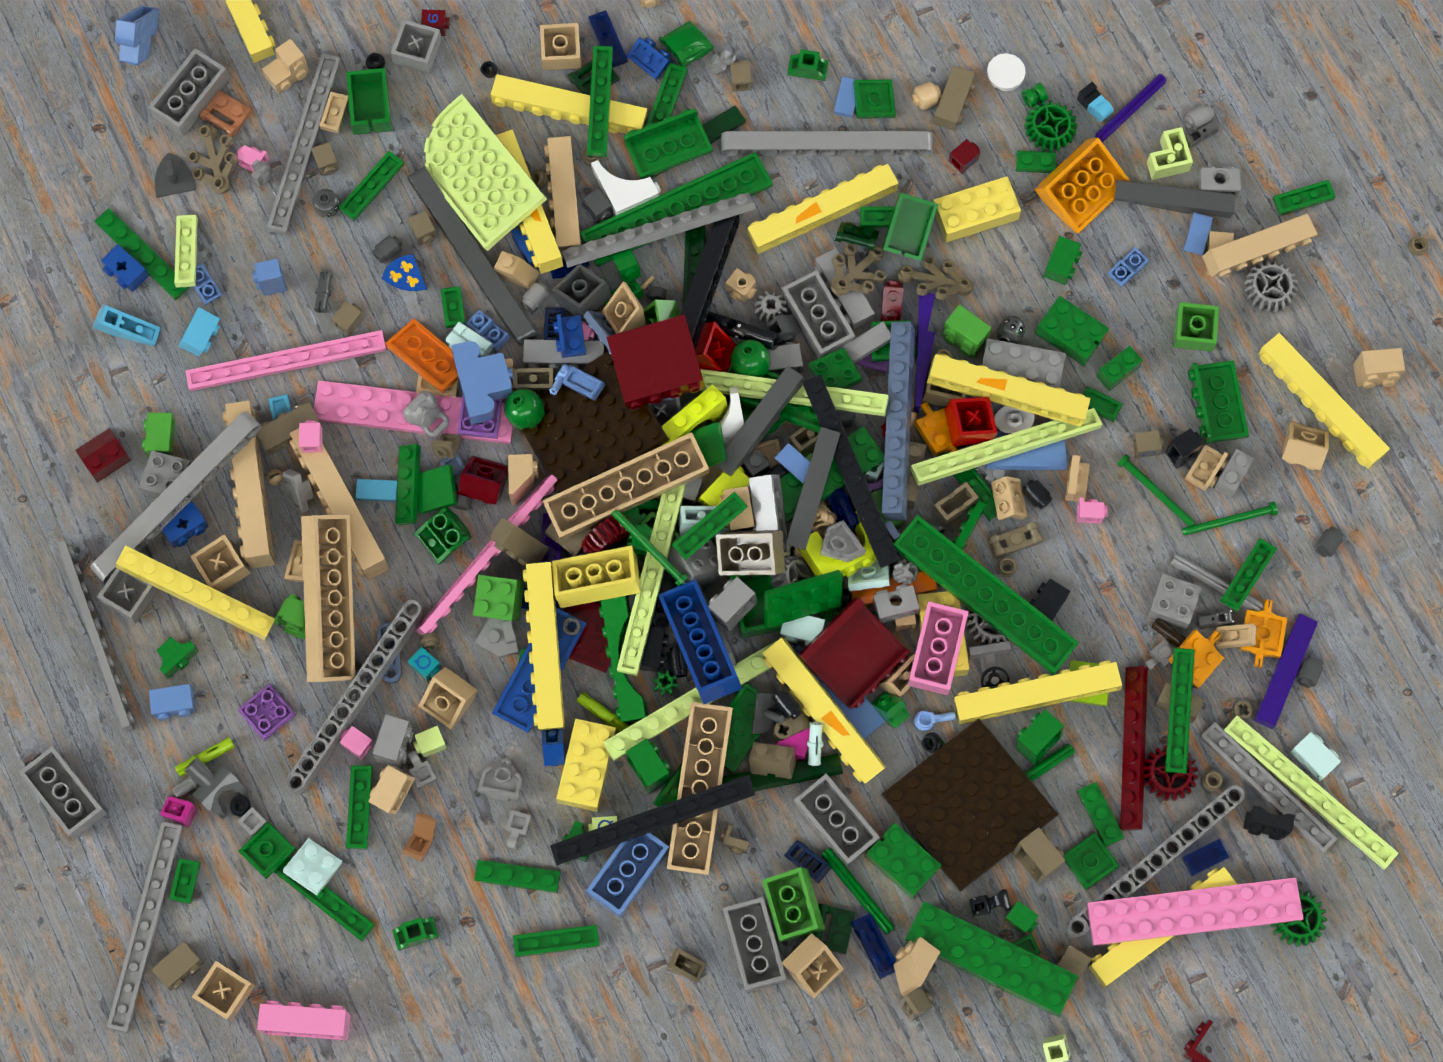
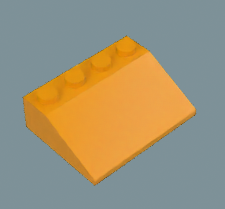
[1034,138,1131,234]

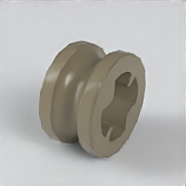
[1233,701,1253,721]

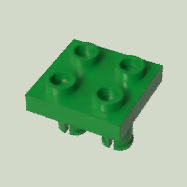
[808,347,862,389]

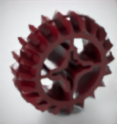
[581,513,630,554]
[1144,745,1198,801]

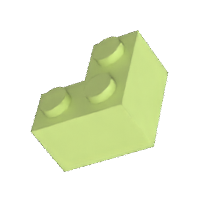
[1147,127,1193,180]

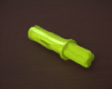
[576,691,630,732]
[175,737,235,777]

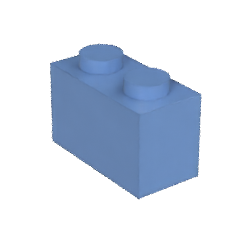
[252,259,287,296]
[149,684,196,721]

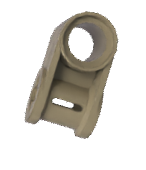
[773,709,810,742]

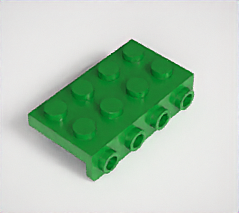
[624,109,713,180]
[1188,360,1249,444]

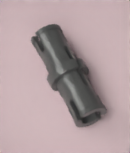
[314,272,333,313]

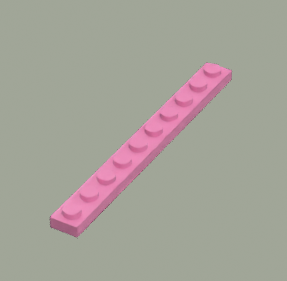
[186,330,387,392]

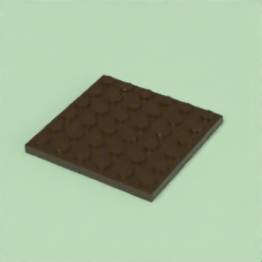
[522,351,670,493]
[882,719,1058,892]

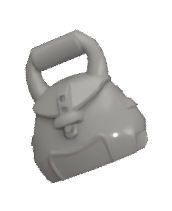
[403,390,449,437]

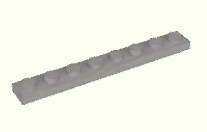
[1200,722,1337,854]

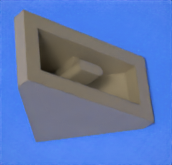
[667,947,706,983]

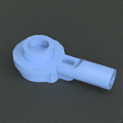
[550,363,572,395]
[914,711,955,731]

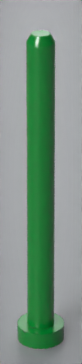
[1117,454,1195,526]
[1182,501,1278,535]
[612,509,688,586]

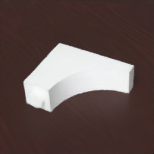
[591,160,661,216]
[718,387,744,449]

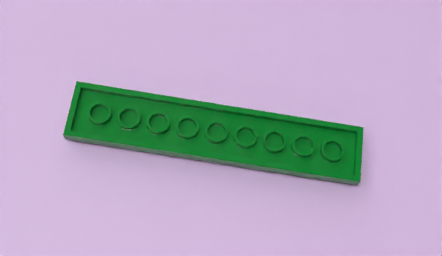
[580,152,773,267]
[893,515,1079,675]

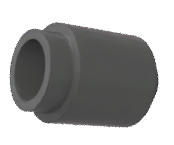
[372,235,402,264]
[1315,526,1344,557]
[1297,656,1323,688]

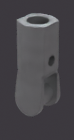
[1185,120,1219,149]
[1196,610,1235,630]

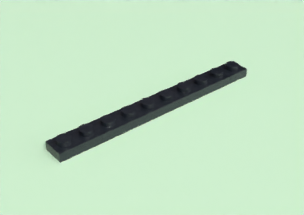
[802,374,900,569]
[550,775,756,866]

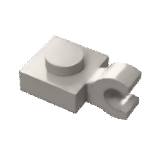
[709,50,736,74]
[251,159,272,187]
[974,465,1011,484]
[1144,639,1174,673]
[408,750,437,789]
[505,810,532,850]

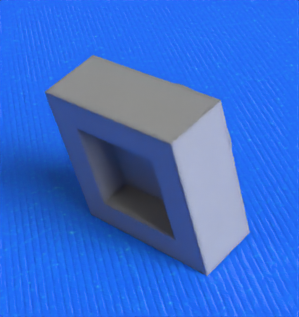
[237,807,267,837]

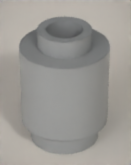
[1184,104,1215,130]
[521,282,549,312]

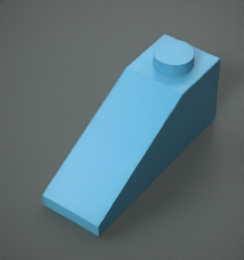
[93,305,161,346]

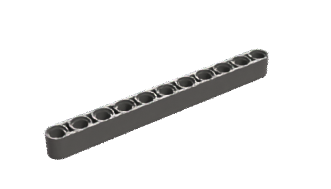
[407,167,537,346]

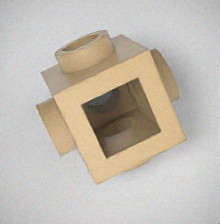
[725,268,757,303]

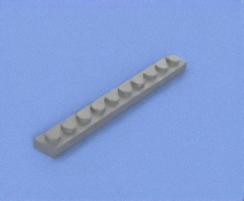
[267,53,341,235]
[562,193,755,268]
[57,540,135,732]
[106,821,183,1033]

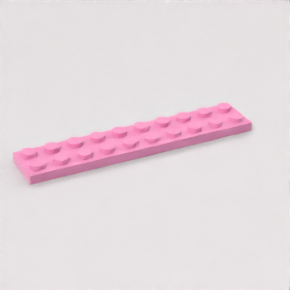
[313,380,513,444]
[414,474,557,635]
[1087,878,1303,946]

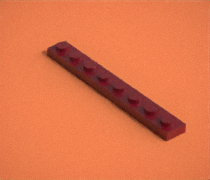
[1120,666,1148,831]

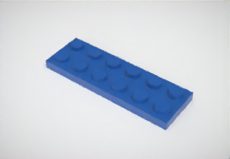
[492,607,587,733]

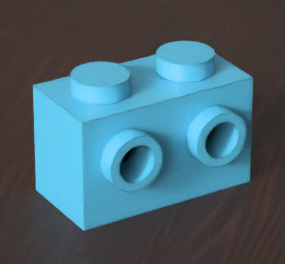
[178,307,220,357]

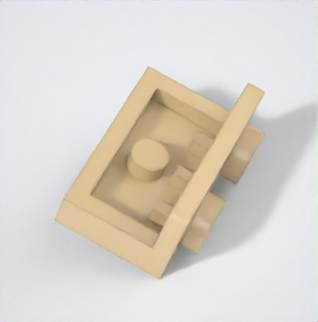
[1185,444,1228,491]

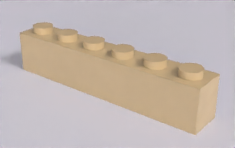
[544,136,581,254]
[1202,213,1318,278]

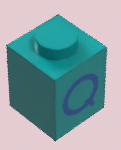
[408,647,441,682]

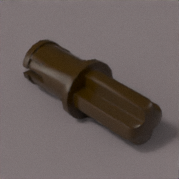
[1151,618,1186,647]

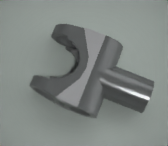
[184,758,248,819]

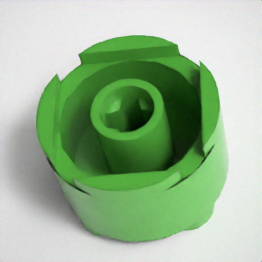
[274,594,305,639]

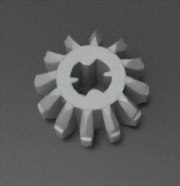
[754,290,788,324]

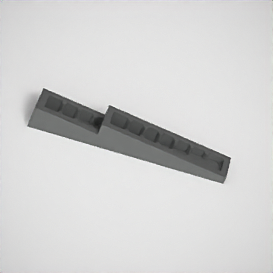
[1114,180,1236,219]
[715,366,804,477]
[785,427,840,550]

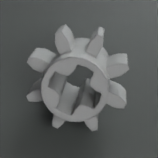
[892,559,918,585]

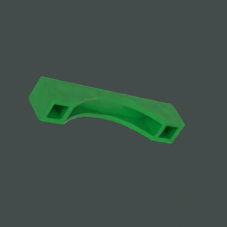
[599,596,648,723]

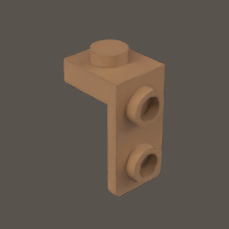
[403,812,437,862]

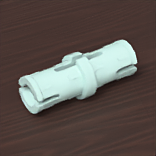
[807,722,824,766]

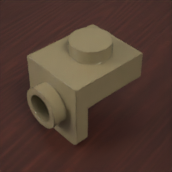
[432,433,462,458]
[720,823,750,855]

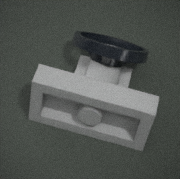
[968,641,1011,687]

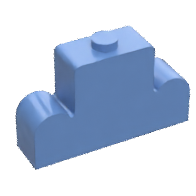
[115,5,159,65]
[451,341,513,425]

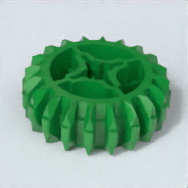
[1024,100,1077,152]
[1270,889,1327,947]

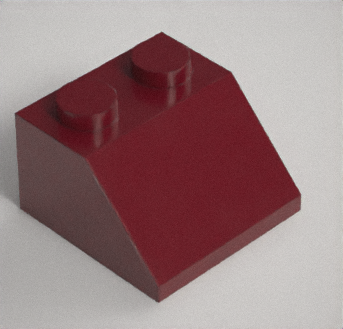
[75,429,131,483]
[457,456,509,505]

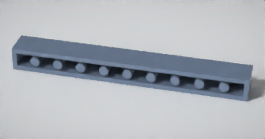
[882,322,915,521]

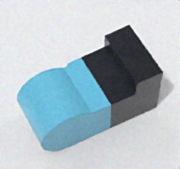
[1077,82,1114,122]

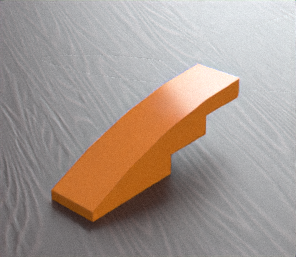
[851,572,938,606]

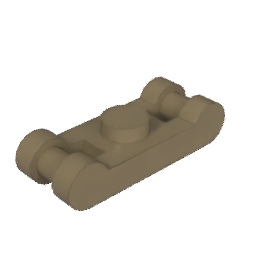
[988,522,1044,558]

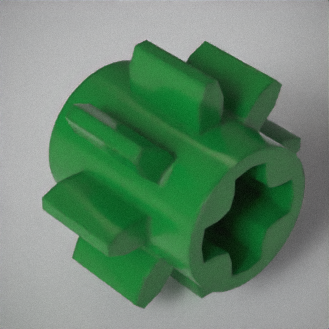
[652,670,678,697]

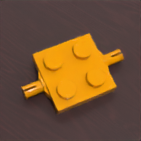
[914,402,958,456]
[1239,599,1287,668]
[1168,630,1224,688]

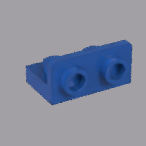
[626,37,674,80]
[553,314,586,358]

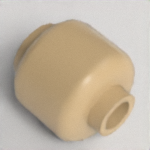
[911,82,942,110]

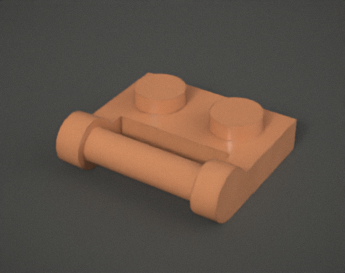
[199,90,252,137]

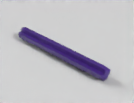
[1095,74,1167,143]

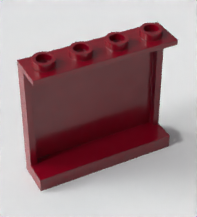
[607,314,705,410]
[797,598,910,709]

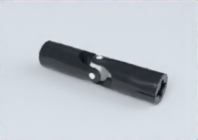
[705,311,780,350]

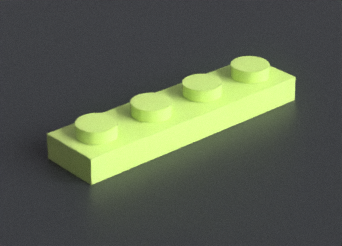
[174,215,198,287]

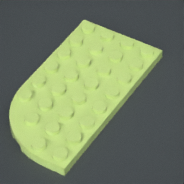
[424,94,547,251]

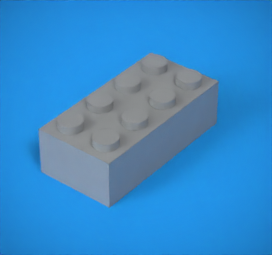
[148,48,230,137]
[781,270,855,359]
[982,338,1066,388]
[19,746,107,840]
[793,774,880,868]
[722,897,786,993]

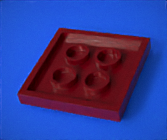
[564,602,611,673]

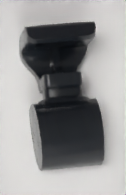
[969,889,1011,916]

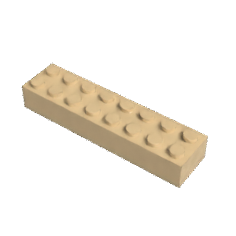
[223,400,275,569]
[289,428,389,581]
[542,432,709,541]
[301,515,356,682]
[667,702,733,875]

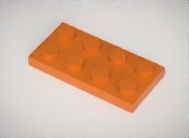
[385,318,459,394]

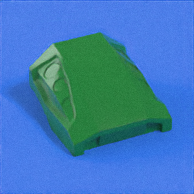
[659,21,714,67]
[413,507,472,565]

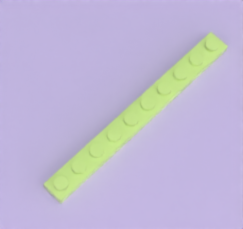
[700,369,889,416]
[910,408,1102,486]
[617,483,687,676]
[603,640,777,761]
[1224,716,1398,870]

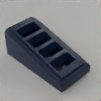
[544,308,565,340]
[784,840,831,884]

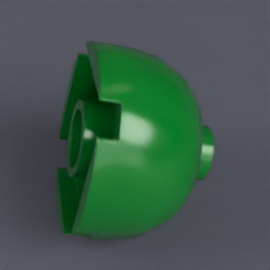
[730,339,771,377]
[504,389,545,430]

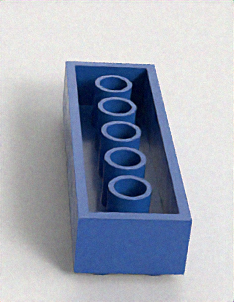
[658,579,742,705]

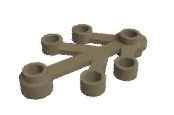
[188,124,238,194]
[831,243,886,296]
[897,256,974,300]

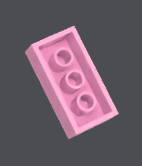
[908,601,969,695]
[257,1001,351,1041]

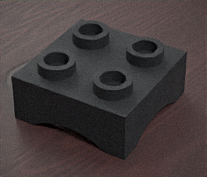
[1243,805,1295,840]

